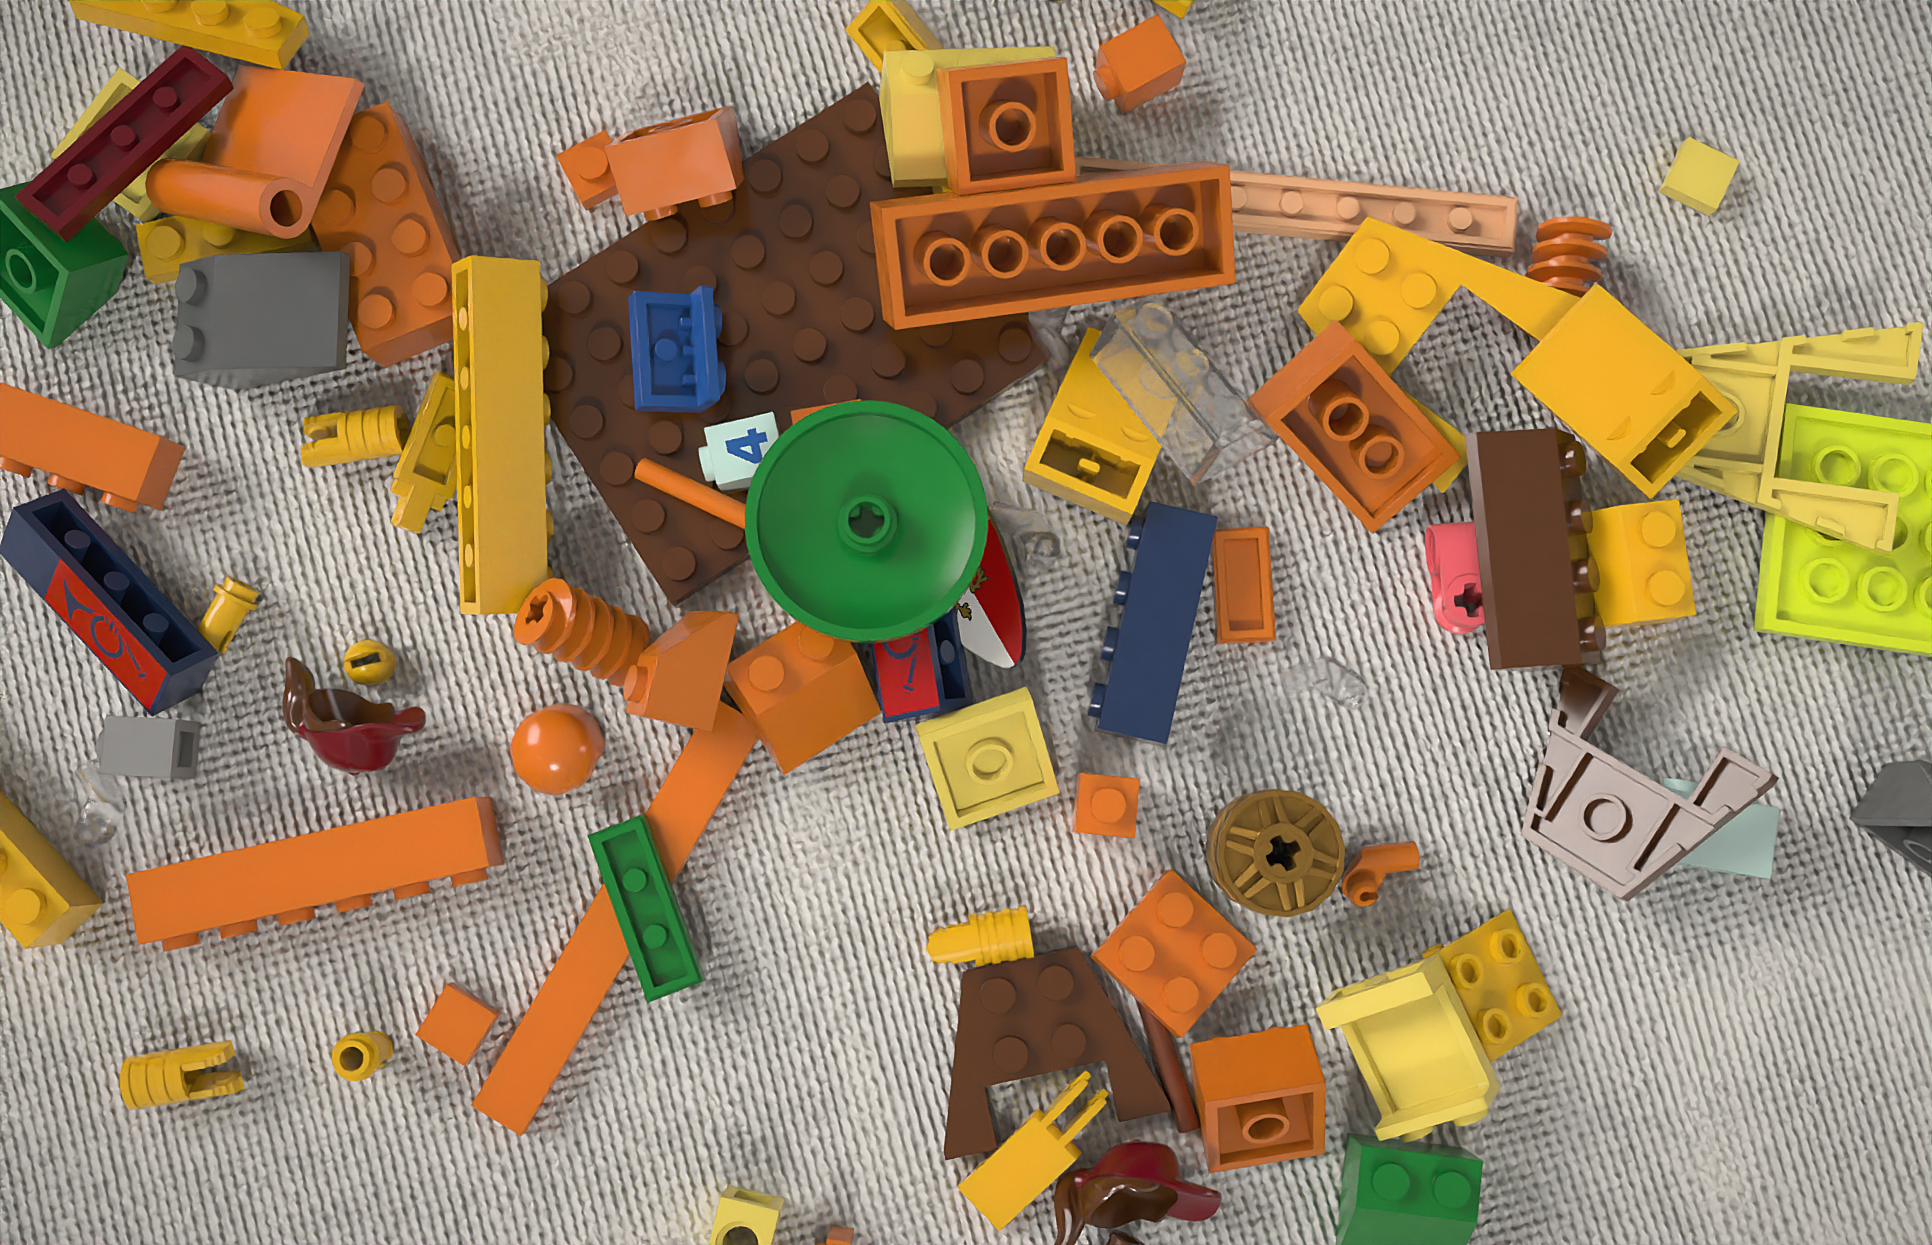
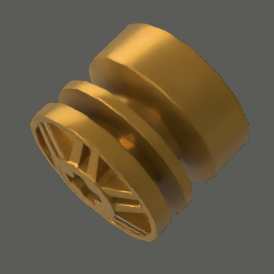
[1205,789,1345,917]

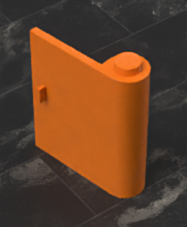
[145,65,365,239]

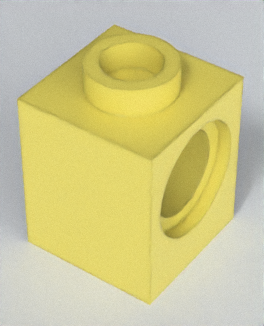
[709,1185,785,1245]

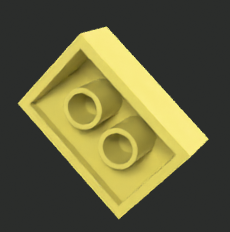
[879,46,1056,188]

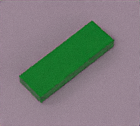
[587,814,706,1003]

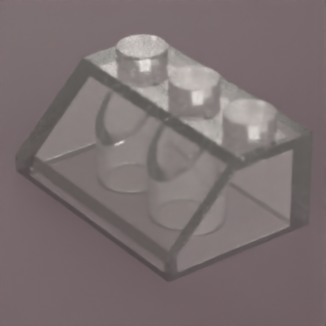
[1089,294,1280,486]

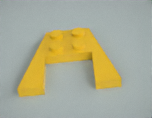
[1297,216,1581,493]

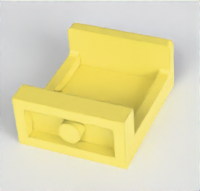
[1316,954,1501,1143]

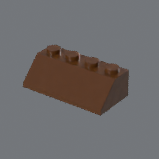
[1465,428,1606,672]

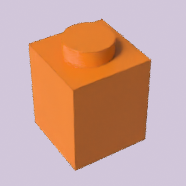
[1093,14,1186,115]
[1071,773,1140,838]

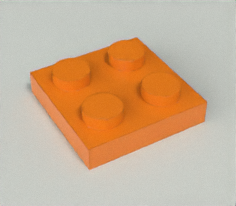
[1090,869,1258,1038]

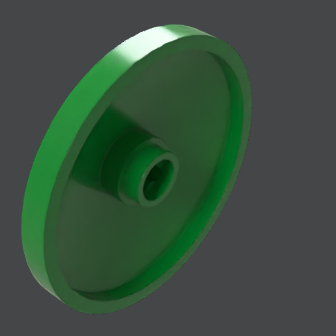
[745,400,988,643]

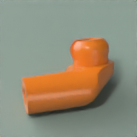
[1341,841,1420,907]

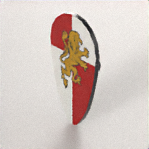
[956,506,1027,668]

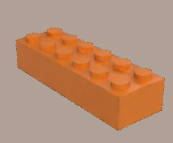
[870,160,1236,330]

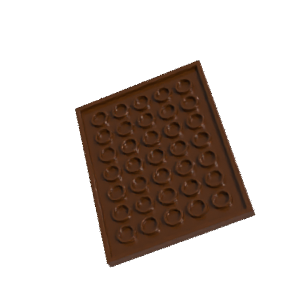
[541,82,1054,606]

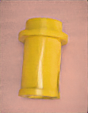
[197,576,260,654]
[332,1030,394,1082]

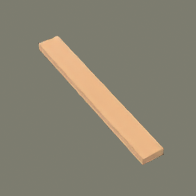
[1075,156,1518,258]

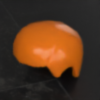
[510,702,605,796]

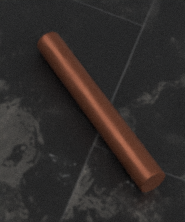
[1135,999,1200,1133]

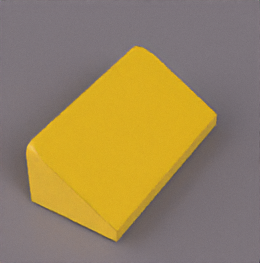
[845,0,945,75]

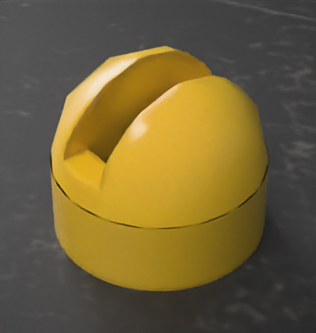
[344,639,396,686]

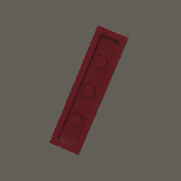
[14,45,234,243]

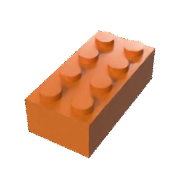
[311,101,462,368]

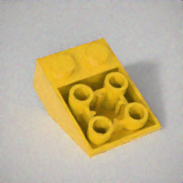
[1510,283,1738,499]
[1022,326,1193,526]

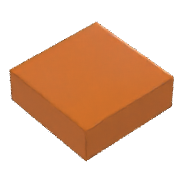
[415,982,501,1066]

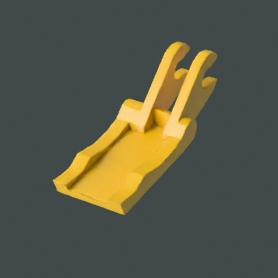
[957,1070,1109,1231]

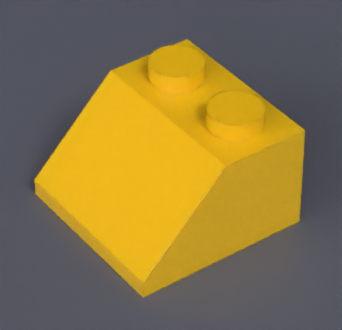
[1587,499,1696,629]

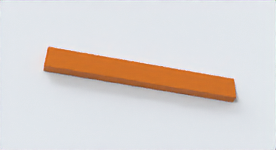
[471,700,759,1136]

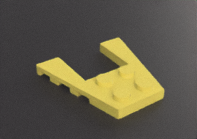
[1674,322,1924,555]

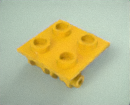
[1421,909,1563,1063]

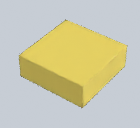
[1658,137,1740,216]

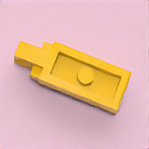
[390,371,457,534]

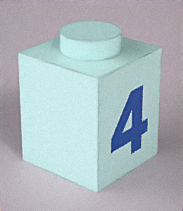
[698,412,782,495]

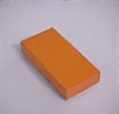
[1210,526,1276,645]

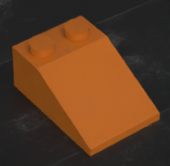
[1249,319,1461,534]

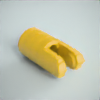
[301,404,411,468]
[925,905,1034,967]
[120,1040,245,1110]

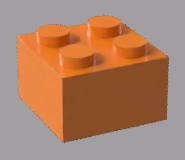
[936,56,1077,195]

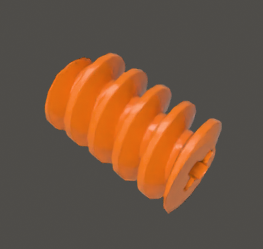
[1517,216,1613,338]
[514,578,650,687]

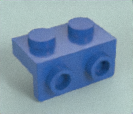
[628,285,726,413]

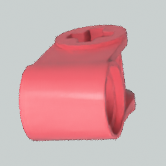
[1425,522,1485,635]

